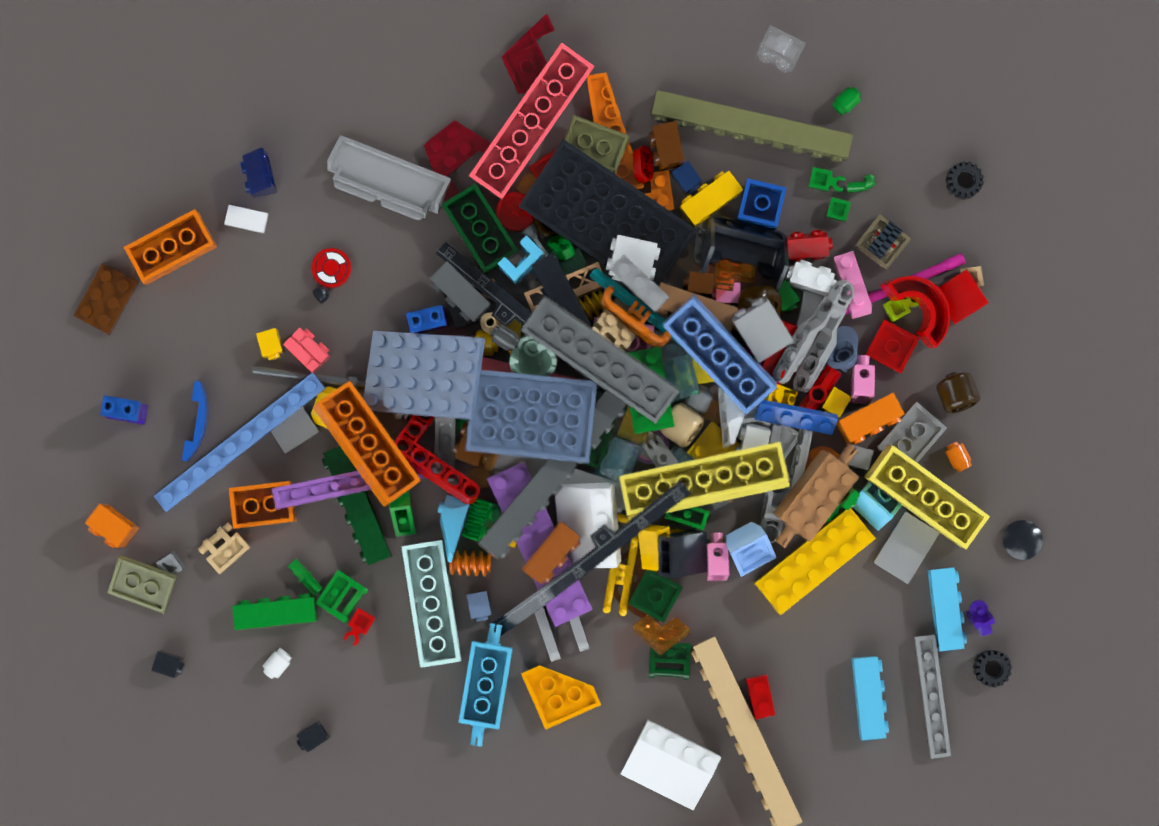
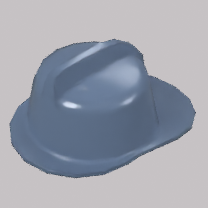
[827,326,858,372]

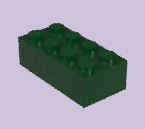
[441,183,519,275]

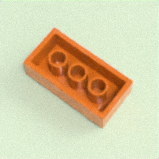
[124,209,217,285]

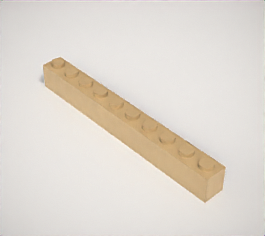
[691,636,802,826]

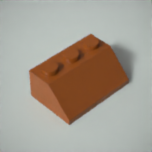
[522,521,581,584]

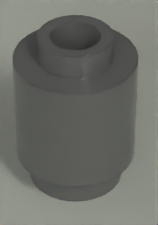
[490,324,521,351]

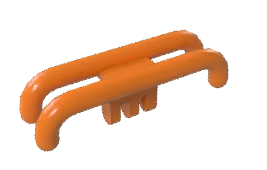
[601,286,672,347]

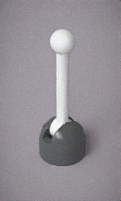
[521,224,549,257]

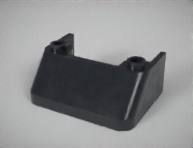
[701,215,789,292]

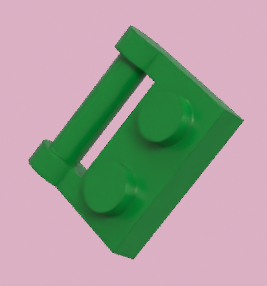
[316,570,368,623]

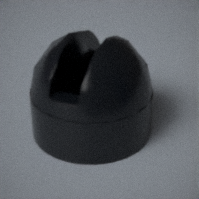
[312,286,329,304]

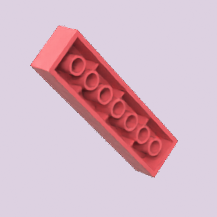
[468,43,594,199]

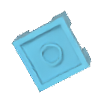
[498,235,544,285]

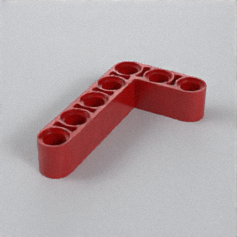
[394,415,480,504]

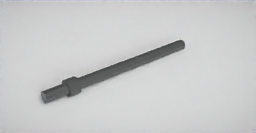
[252,366,366,389]

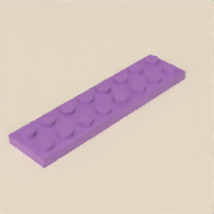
[487,462,592,627]

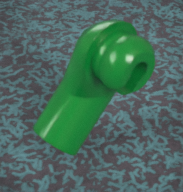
[847,175,876,192]

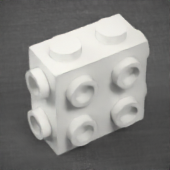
[606,235,660,282]
[785,260,837,297]

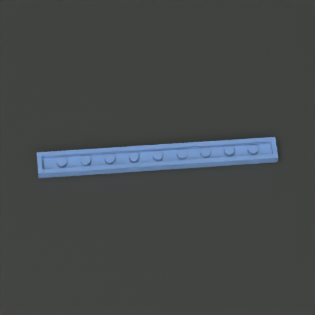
[154,373,326,512]

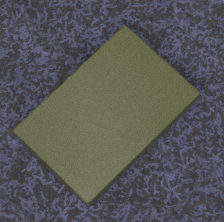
[564,115,630,174]
[107,555,177,614]

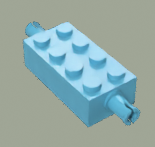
[459,623,513,746]

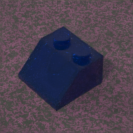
[240,147,277,198]

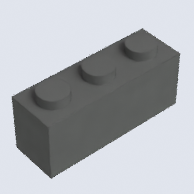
[430,261,491,322]

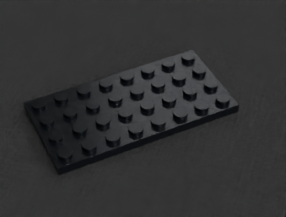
[519,139,697,287]

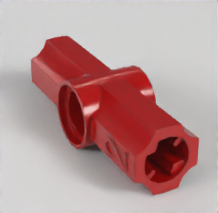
[798,365,842,410]

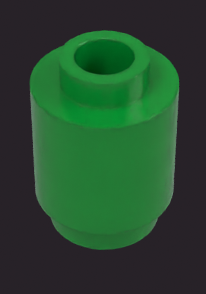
[831,86,861,116]

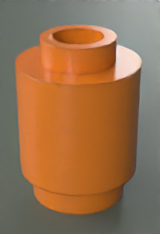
[945,441,972,472]

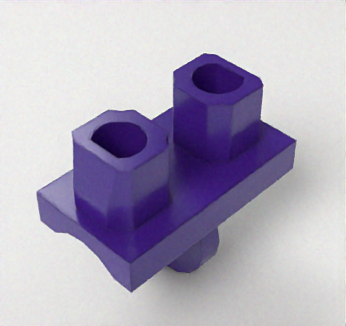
[966,600,995,636]

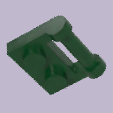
[649,641,691,680]

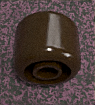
[737,286,782,316]
[936,372,981,414]

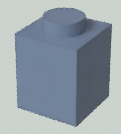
[467,591,492,622]

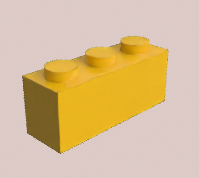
[680,171,743,228]

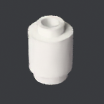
[263,648,292,679]

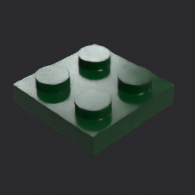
[628,569,683,623]

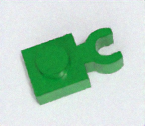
[808,167,846,192]

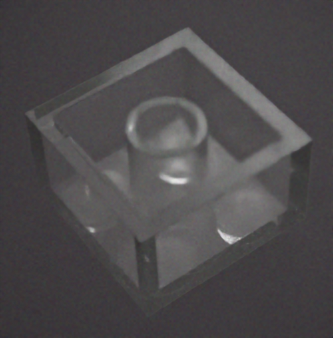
[756,25,806,73]

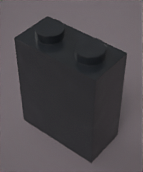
[658,530,707,578]

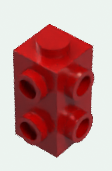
[787,230,833,262]

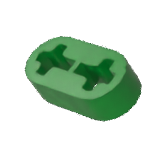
[547,235,575,260]

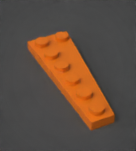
[587,73,644,190]

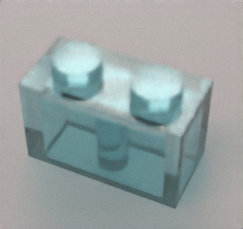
[599,436,642,483]

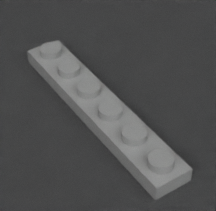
[914,634,951,759]

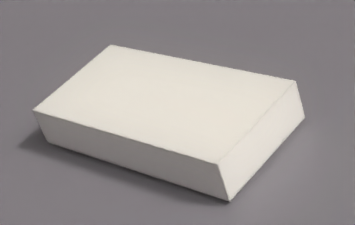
[224,205,269,233]

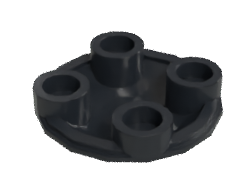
[1002,520,1043,560]

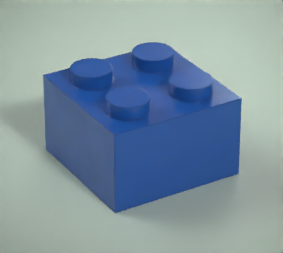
[737,178,787,230]

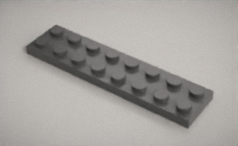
[521,296,680,423]

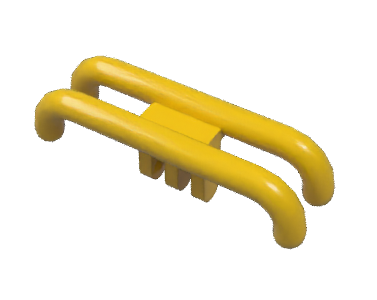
[603,536,639,616]

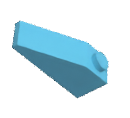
[438,495,470,563]

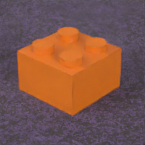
[85,503,139,548]

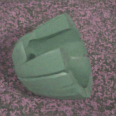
[509,335,557,377]

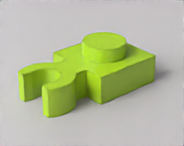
[883,297,919,322]

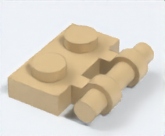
[592,309,636,351]
[198,522,251,574]

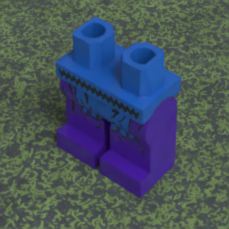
[406,305,449,334]
[100,395,148,425]

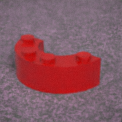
[880,276,950,348]

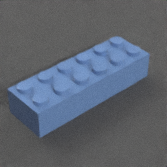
[663,294,777,415]

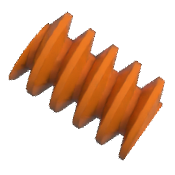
[450,550,491,576]

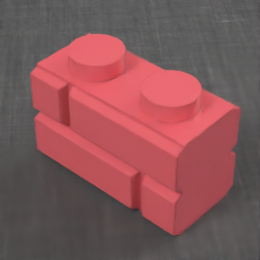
[283,328,330,373]

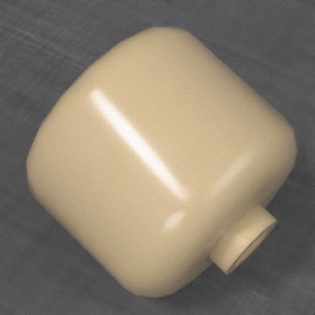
[660,403,704,447]

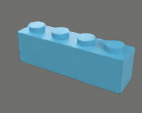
[927,567,967,651]
[851,656,889,740]

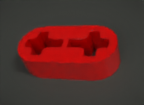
[633,145,653,184]

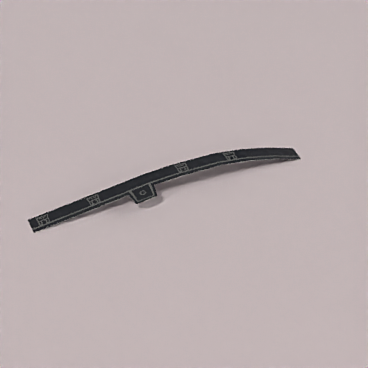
[436,242,628,407]
[489,481,690,636]

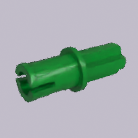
[288,559,322,596]

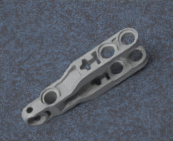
[773,280,854,393]
[760,423,812,543]
[534,586,590,662]

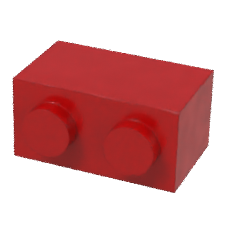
[745,674,776,719]

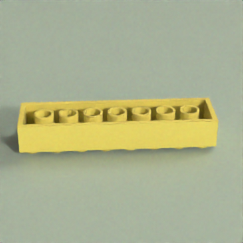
[619,442,789,521]

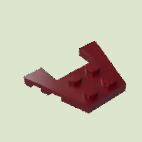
[501,14,555,94]
[424,120,491,202]

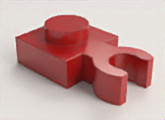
[344,608,376,646]

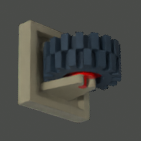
[855,214,911,271]

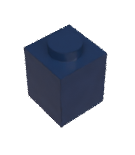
[671,161,702,194]

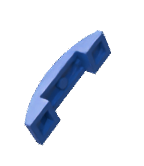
[182,381,208,462]

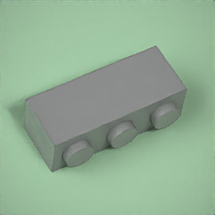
[610,255,670,312]

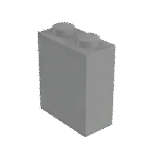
[731,297,793,363]

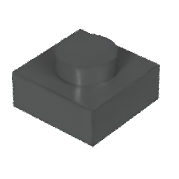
[156,551,185,575]

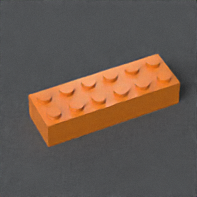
[313,381,421,507]

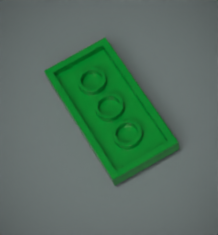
[628,347,675,434]

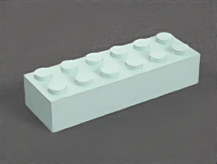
[402,540,462,668]

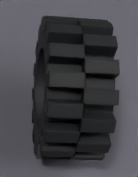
[946,161,984,199]
[973,650,1012,687]

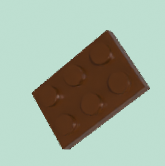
[73,263,138,335]

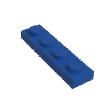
[754,400,838,435]

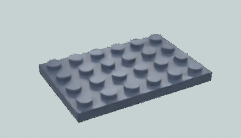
[363,331,485,420]
[466,370,597,463]

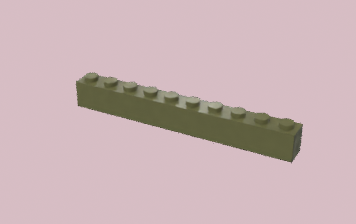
[651,90,853,163]

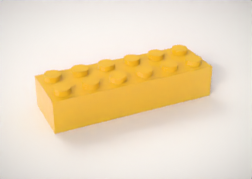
[754,508,876,615]

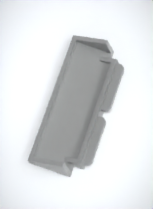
[327,135,451,220]

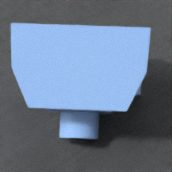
[726,522,777,577]

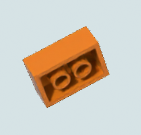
[836,393,904,445]
[229,481,297,529]

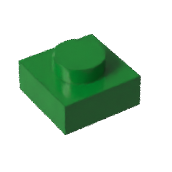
[826,197,851,222]

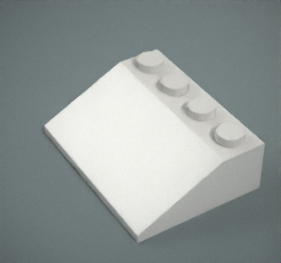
[555,482,621,568]
[621,719,721,810]

